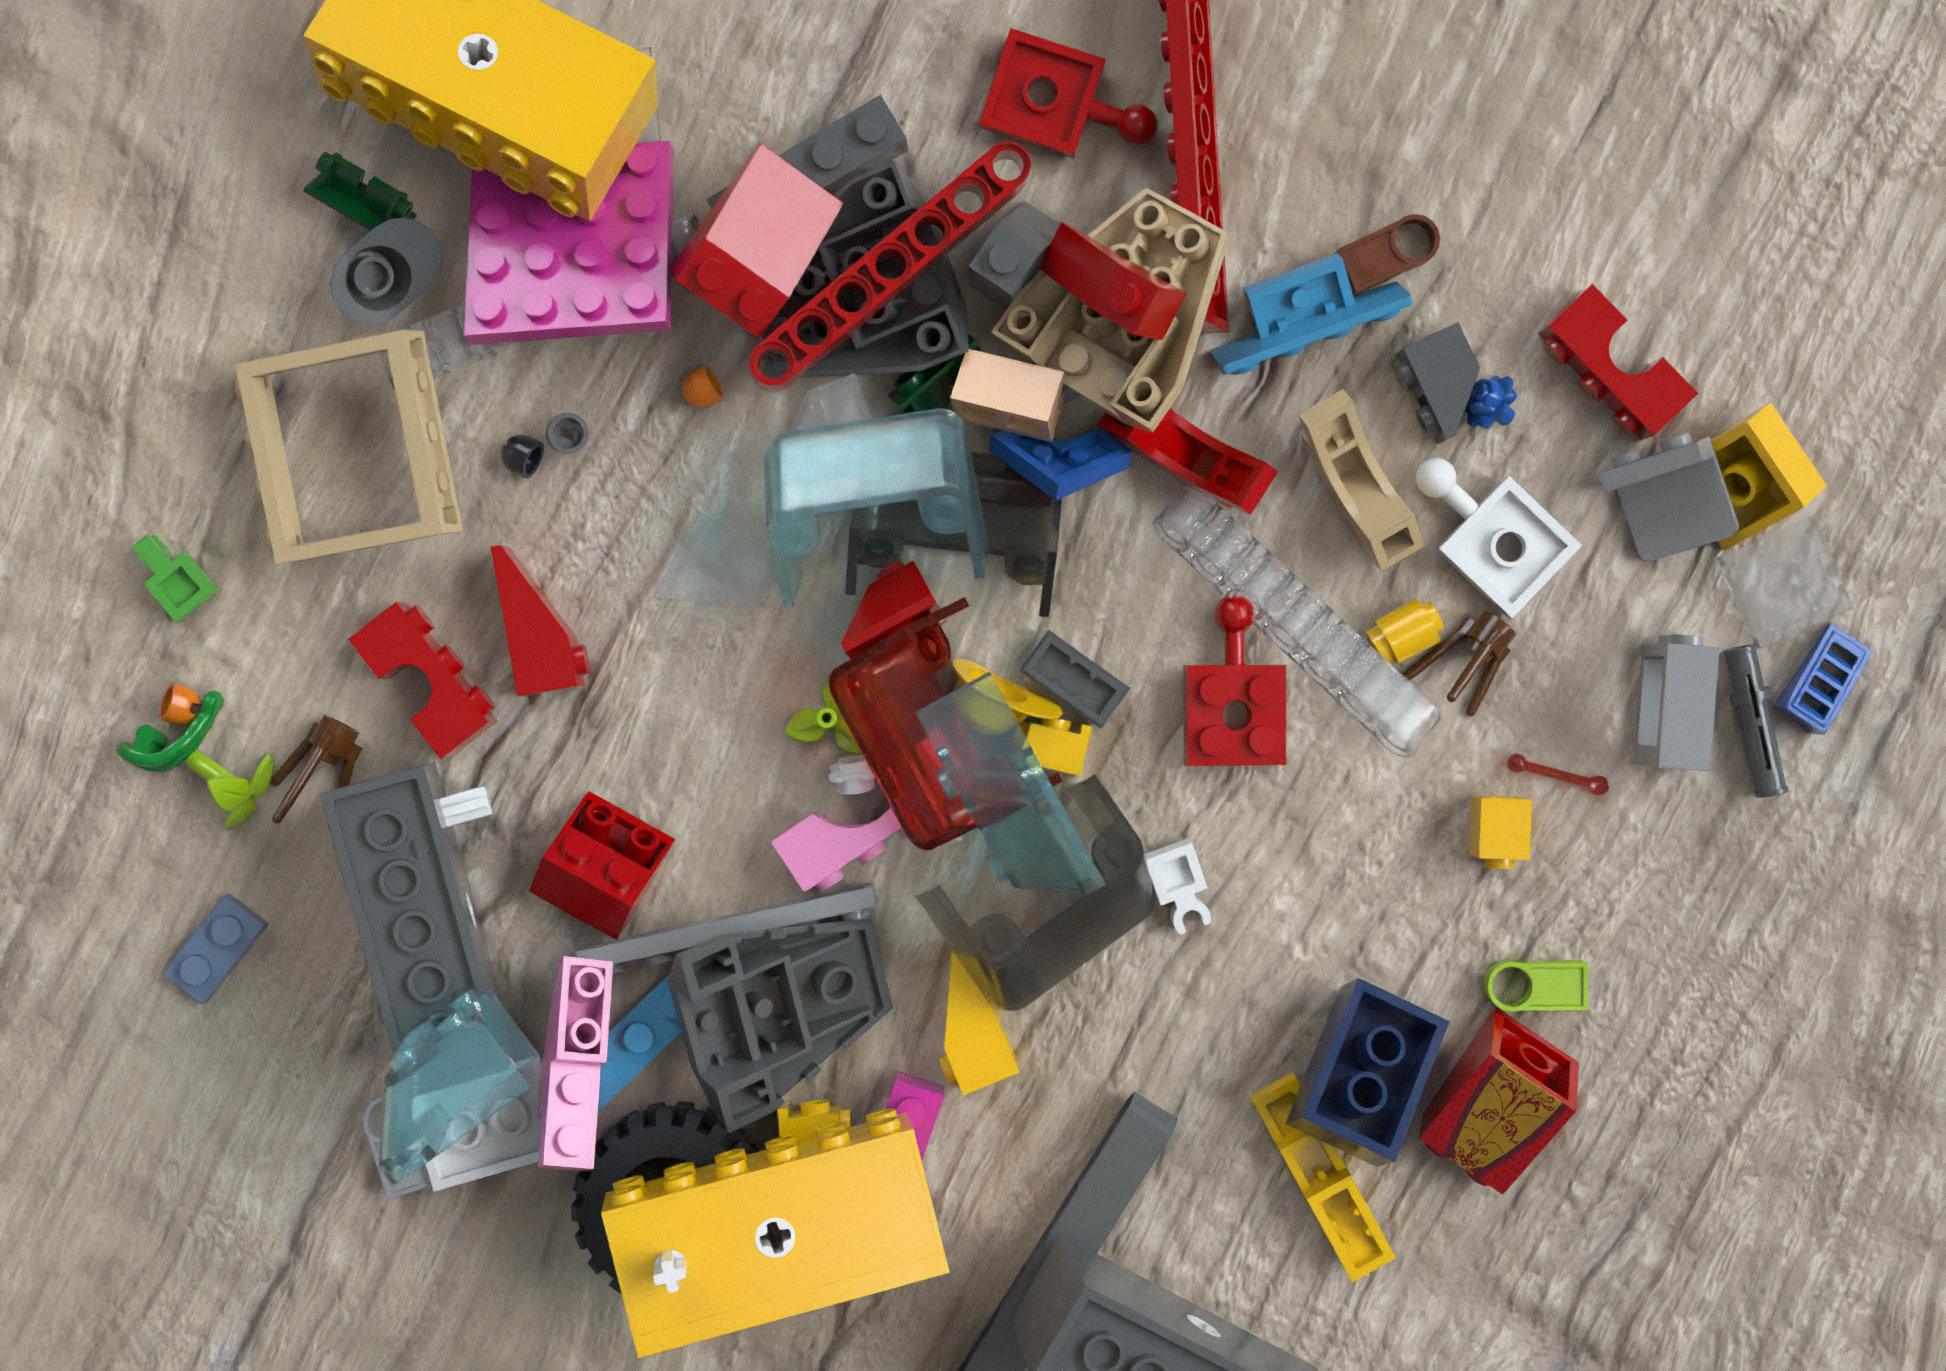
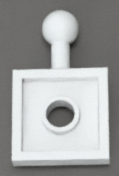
[1416,458,1582,619]

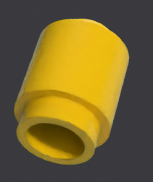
[1365,598,1444,667]

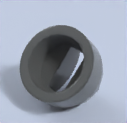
[546,413,589,453]

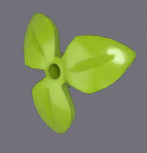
[785,670,871,755]
[186,750,274,830]

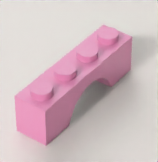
[771,729,973,893]

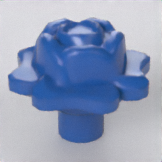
[1465,375,1517,429]

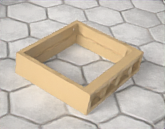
[235,330,463,565]

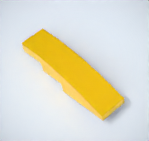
[1249,1072,1396,1282]

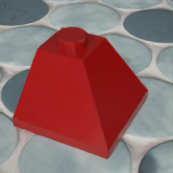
[841,560,947,670]

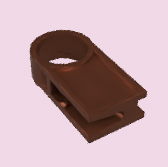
[1333,214,1440,297]

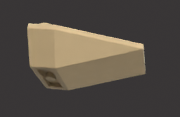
[991,187,1230,432]

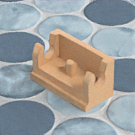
[950,349,1065,442]

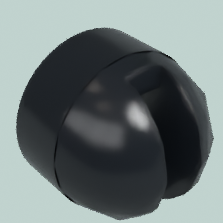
[501,435,544,479]

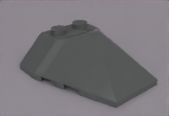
[667,919,893,1134]

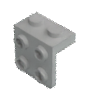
[1598,433,1739,562]

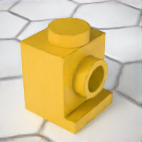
[1014,718,1092,776]
[777,1100,853,1141]

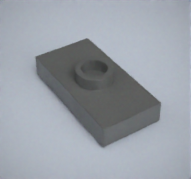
[1019,630,1130,729]

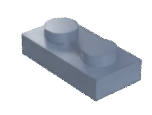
[163,893,269,1004]

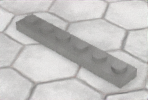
[575,883,878,974]

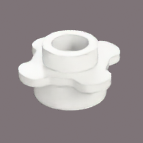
[828,755,879,795]

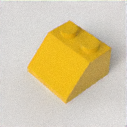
[1711,402,1827,551]

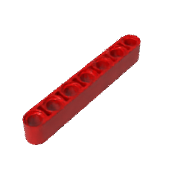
[749,141,1031,393]

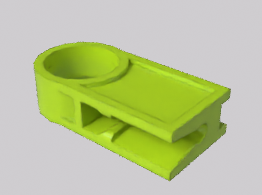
[1483,959,1588,1012]

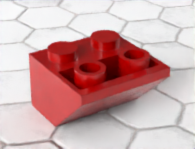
[529,791,675,940]

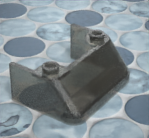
[845,442,1062,617]
[915,774,1156,1012]

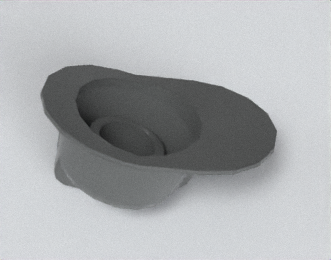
[330,217,443,326]

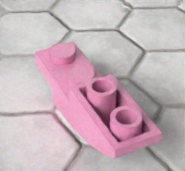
[537,956,613,1171]

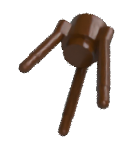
[1392,611,1516,716]
[271,714,363,830]

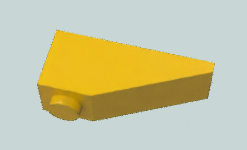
[939,927,1019,1095]

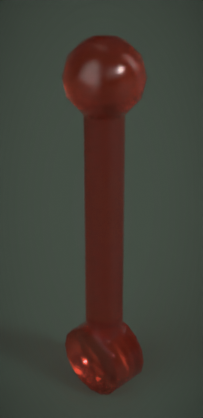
[1507,753,1609,795]

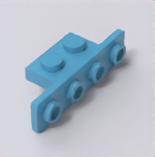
[1210,253,1413,375]

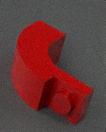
[1097,408,1278,515]

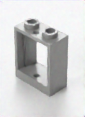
[1633,634,1720,771]

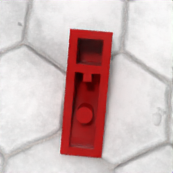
[1039,222,1187,340]
[491,545,590,696]

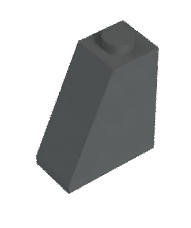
[968,201,1060,310]

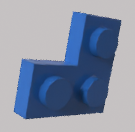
[989,427,1133,501]

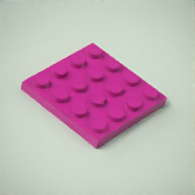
[464,141,674,345]

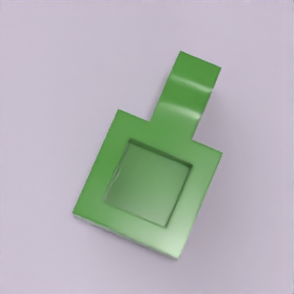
[132,534,220,623]

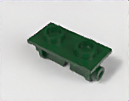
[303,152,417,231]
[888,334,985,426]

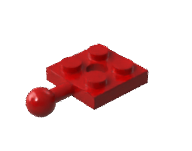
[979,28,1158,159]
[1183,595,1286,766]

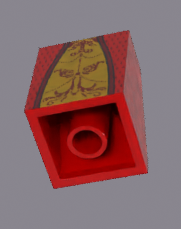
[1419,1007,1579,1195]

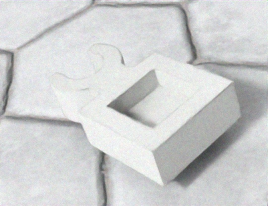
[1141,838,1211,935]

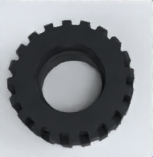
[571,1101,759,1294]

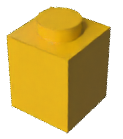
[1470,795,1532,869]

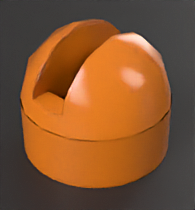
[681,364,724,408]
[159,682,202,725]

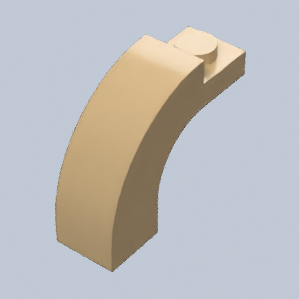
[1298,389,1425,571]

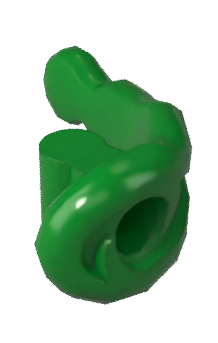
[116,691,224,772]

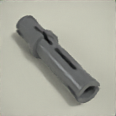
[1724,644,1789,798]

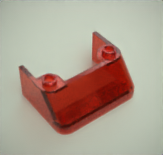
[829,597,1063,851]

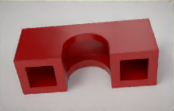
[1538,284,1698,440]
[348,602,498,759]

